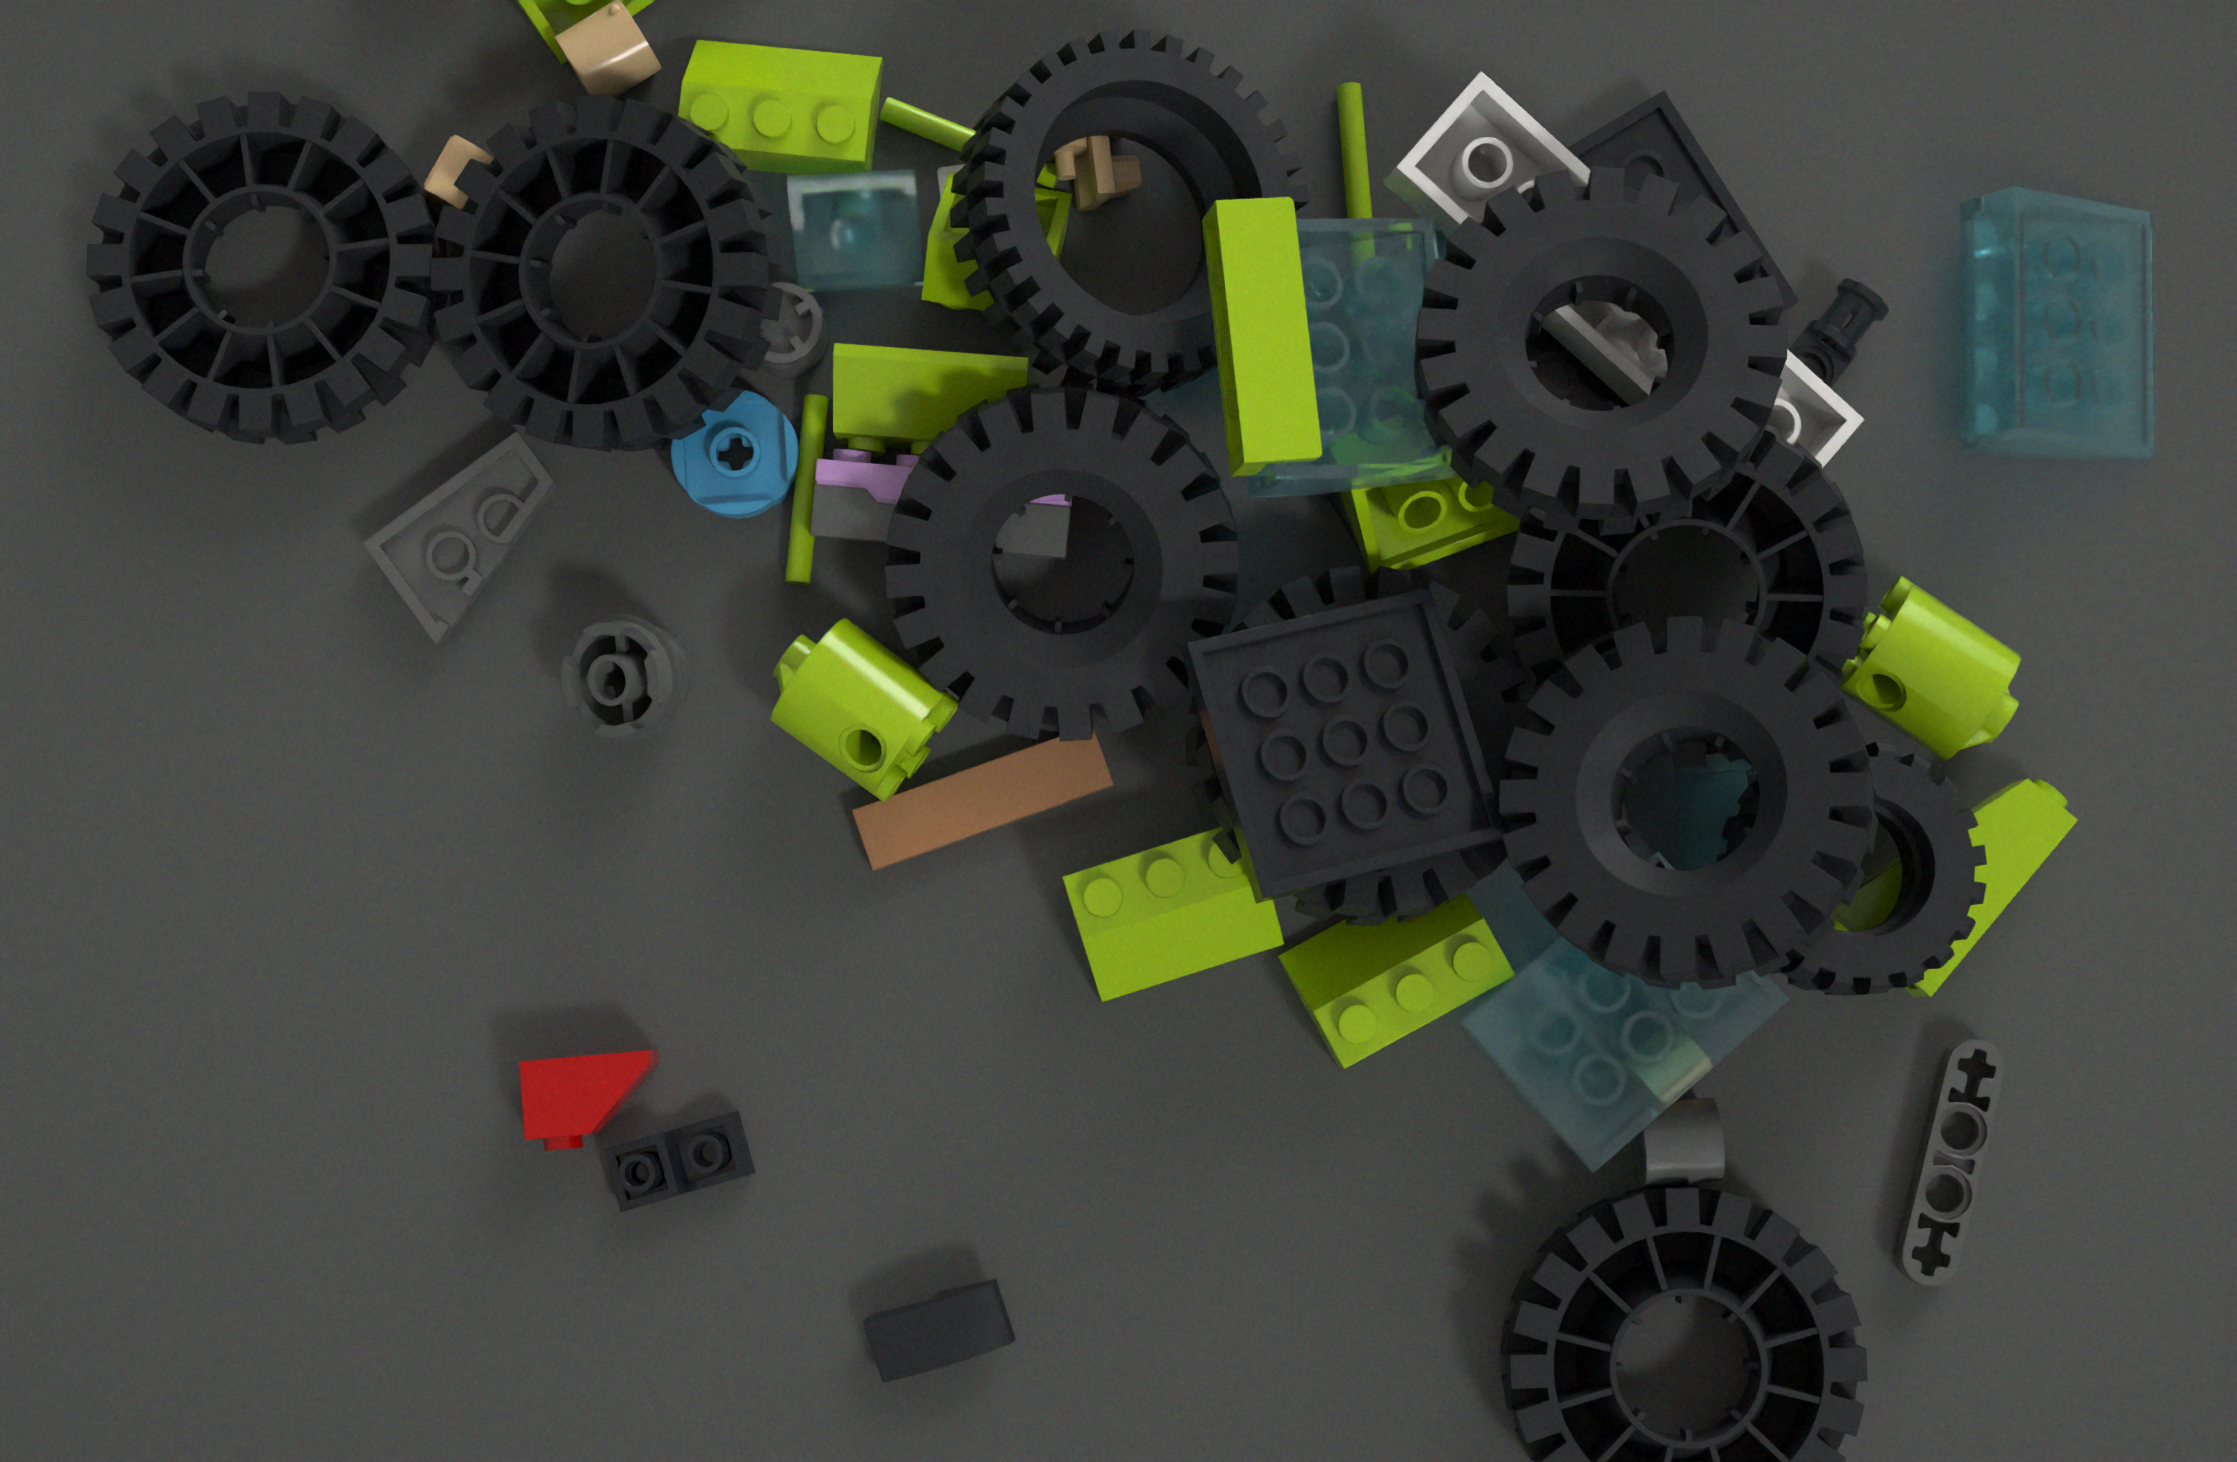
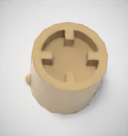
[554,0,662,98]

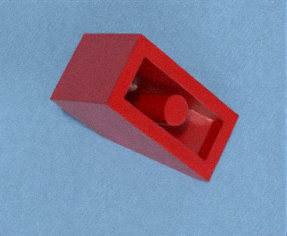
[519,1050,659,1151]

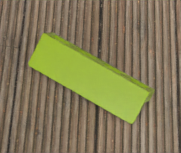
[1202,197,1322,477]

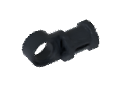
[1789,278,1889,388]

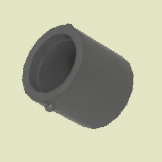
[758,282,829,378]
[1631,1097,1725,1187]

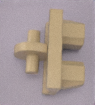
[1048,136,1142,211]

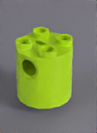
[1838,575,2021,761]
[770,618,959,803]

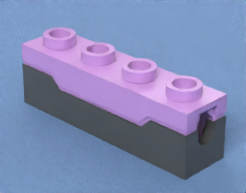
[810,449,1073,561]

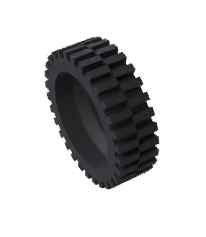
[950,30,1311,397]

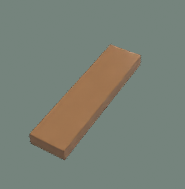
[852,729,1114,872]

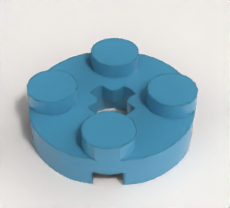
[671,390,800,519]

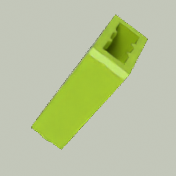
[1830,778,2078,998]

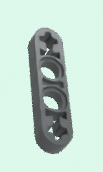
[1895,1039,2005,1286]

